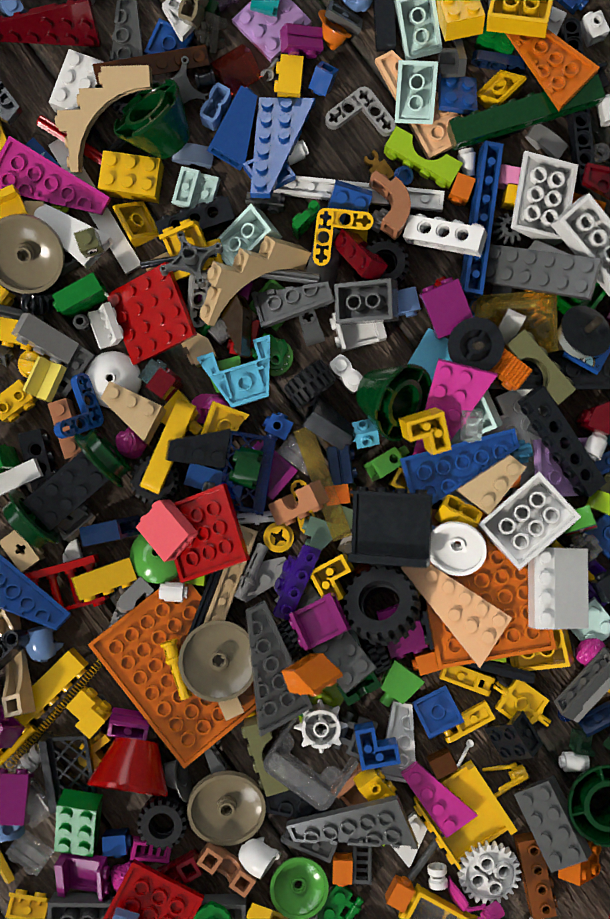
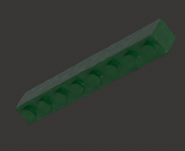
[447,74,606,151]

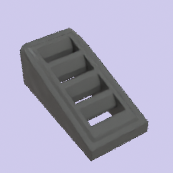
[204,745,228,774]
[352,846,372,885]

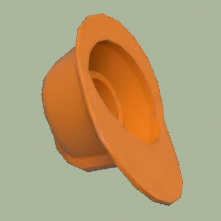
[318,10,352,50]

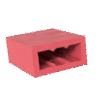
[136,499,199,562]

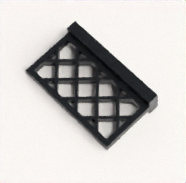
[38,731,98,813]

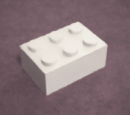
[49,49,103,112]

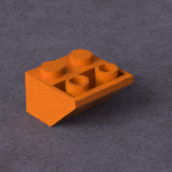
[282,653,343,696]
[558,838,602,886]

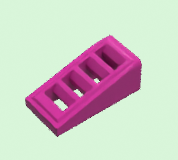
[129,836,171,863]

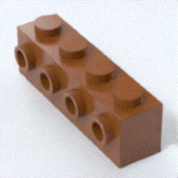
[513,832,558,919]

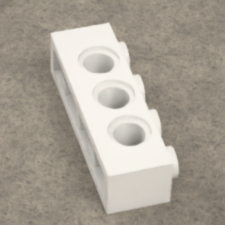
[403,214,487,257]

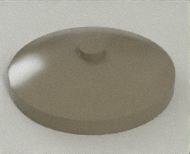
[0,214,65,294]
[178,620,253,702]
[187,771,266,846]

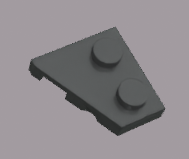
[325,0,363,35]

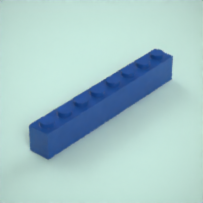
[460,141,504,300]

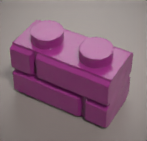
[280,23,323,59]
[107,707,150,741]

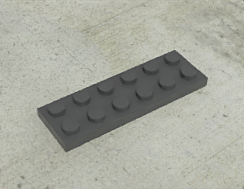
[485,244,603,300]
[275,581,377,693]

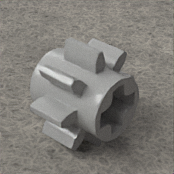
[369,208,389,233]

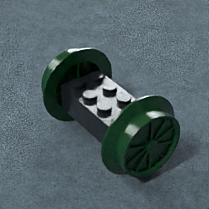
[2,429,131,548]

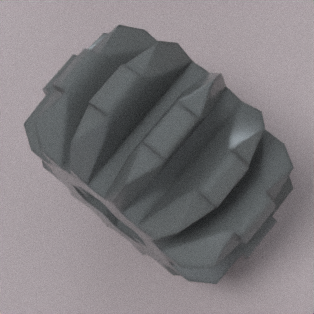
[492,213,524,246]

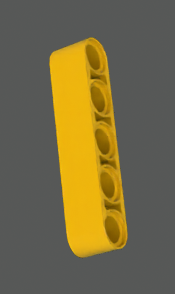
[140,399,197,494]

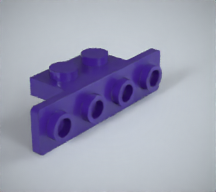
[273,544,321,621]

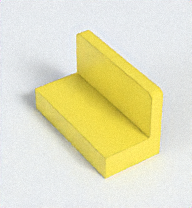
[23,356,67,403]

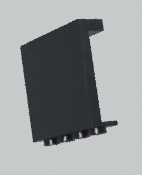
[348,486,433,568]

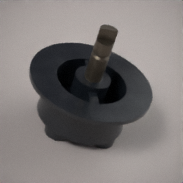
[447,317,504,371]

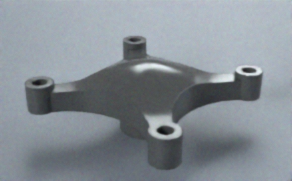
[152,56,209,105]
[159,231,223,288]

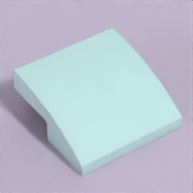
[171,166,221,216]

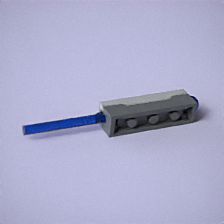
[554,647,610,722]

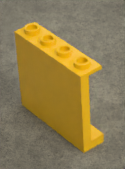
[413,760,517,870]

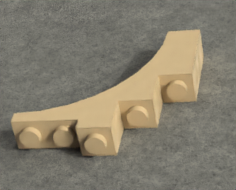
[55,65,153,173]
[199,235,311,326]

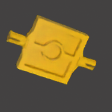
[493,679,551,727]

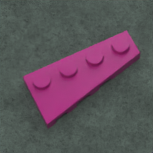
[401,761,478,838]

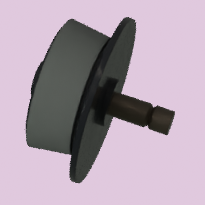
[558,306,610,359]

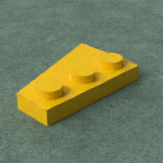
[201,401,250,439]

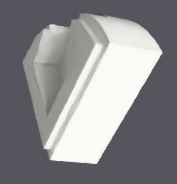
[63,539,83,563]

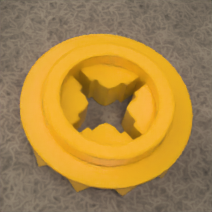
[263,522,294,553]

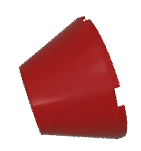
[87,737,168,796]

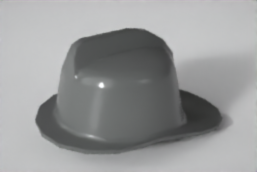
[163,759,193,802]

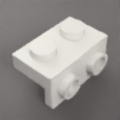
[87,302,124,349]

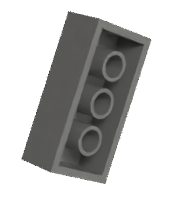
[514,775,592,873]

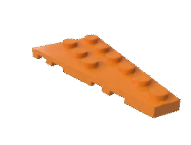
[505,29,600,111]

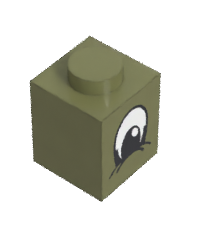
[74,227,105,258]

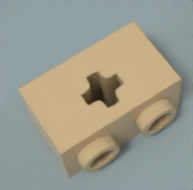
[0,530,45,573]

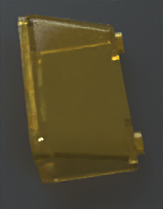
[475,291,559,353]

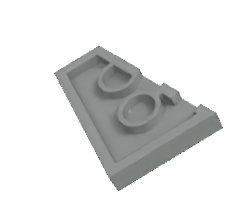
[237,556,287,603]

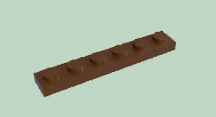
[92,45,210,86]

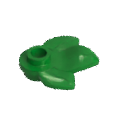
[251,333,288,370]

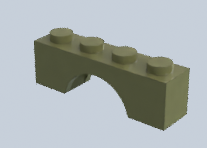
[504,329,576,405]
[241,715,289,797]

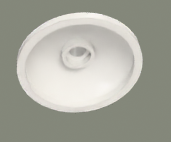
[85,351,142,408]
[430,521,487,576]

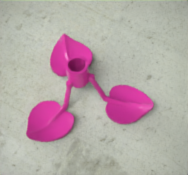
[447,875,505,919]

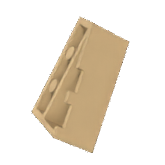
[101,381,166,445]
[455,455,526,515]

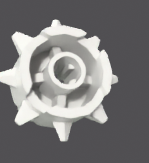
[294,699,348,753]

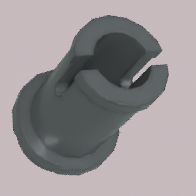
[73,314,91,331]

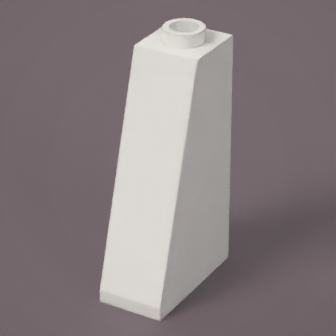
[34,204,114,270]

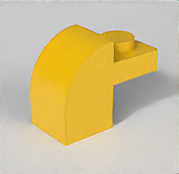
[78,731,112,771]

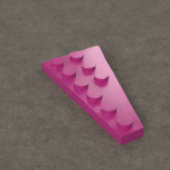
[0,136,112,215]
[413,359,498,455]

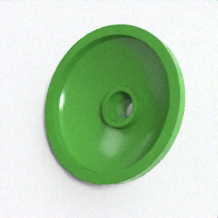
[130,534,179,584]
[270,857,329,919]

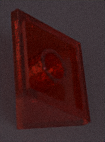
[210,44,262,96]

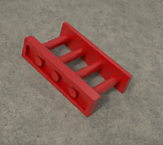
[24,554,110,621]

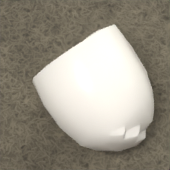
[238,837,282,879]

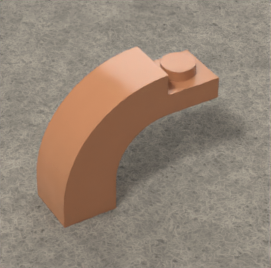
[369,170,411,240]

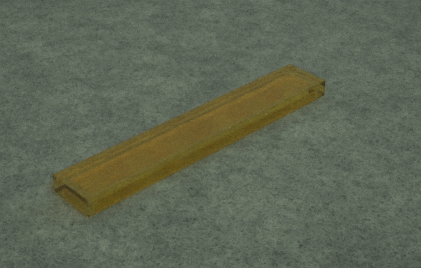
[294,427,352,542]

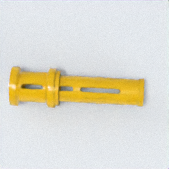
[160,638,192,700]

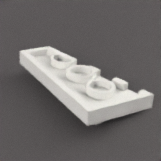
[380,700,416,783]

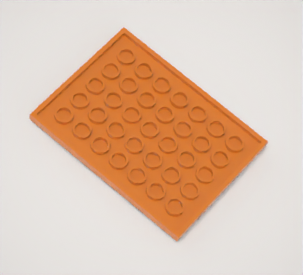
[425,496,556,669]
[88,576,256,769]

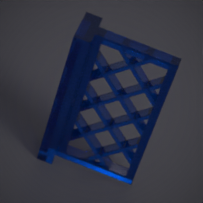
[221,430,277,516]

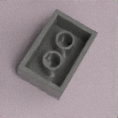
[334,278,399,325]

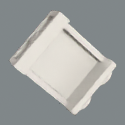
[329,312,387,352]

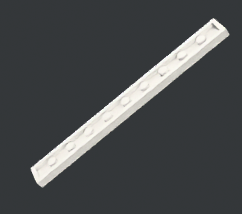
[273,176,445,212]

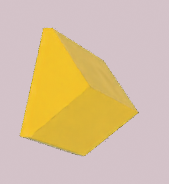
[477,70,527,110]
[113,201,159,248]

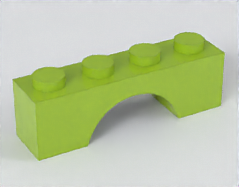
[383,126,463,189]

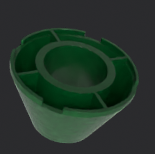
[114,79,191,159]
[356,364,432,441]
[568,764,610,847]

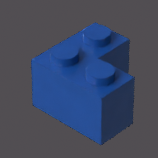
[324,180,373,224]
[354,721,401,771]

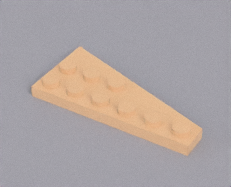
[375,50,463,160]
[401,564,512,668]

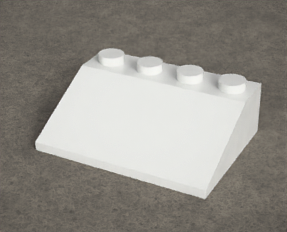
[511,151,578,246]
[477,472,581,570]
[528,548,589,629]

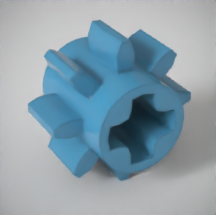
[510,440,533,464]

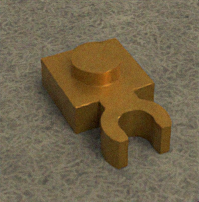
[364,150,394,180]

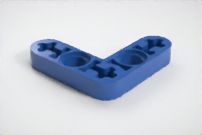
[54,373,104,439]

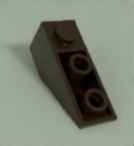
[220,293,252,358]

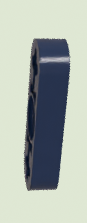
[471,50,526,74]

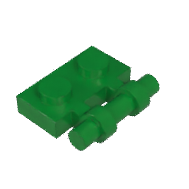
[292,200,320,239]
[318,884,364,919]

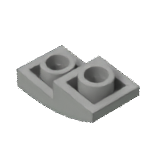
[525,124,568,159]

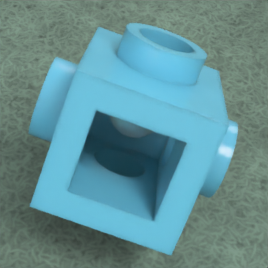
[352,419,380,449]

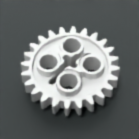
[457,840,522,904]

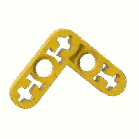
[313,208,374,266]

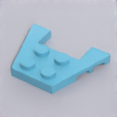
[196,335,270,408]

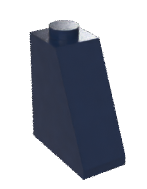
[79,515,141,547]

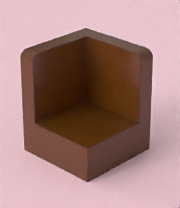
[426,747,458,780]

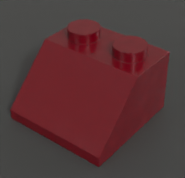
[576,400,610,435]

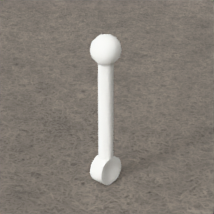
[457,739,474,768]

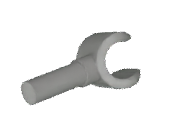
[260,58,279,82]

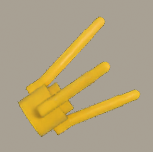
[482,762,529,798]

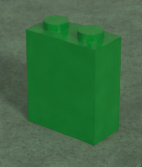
[52,272,109,319]

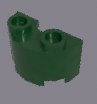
[229,446,264,489]
[337,672,382,706]

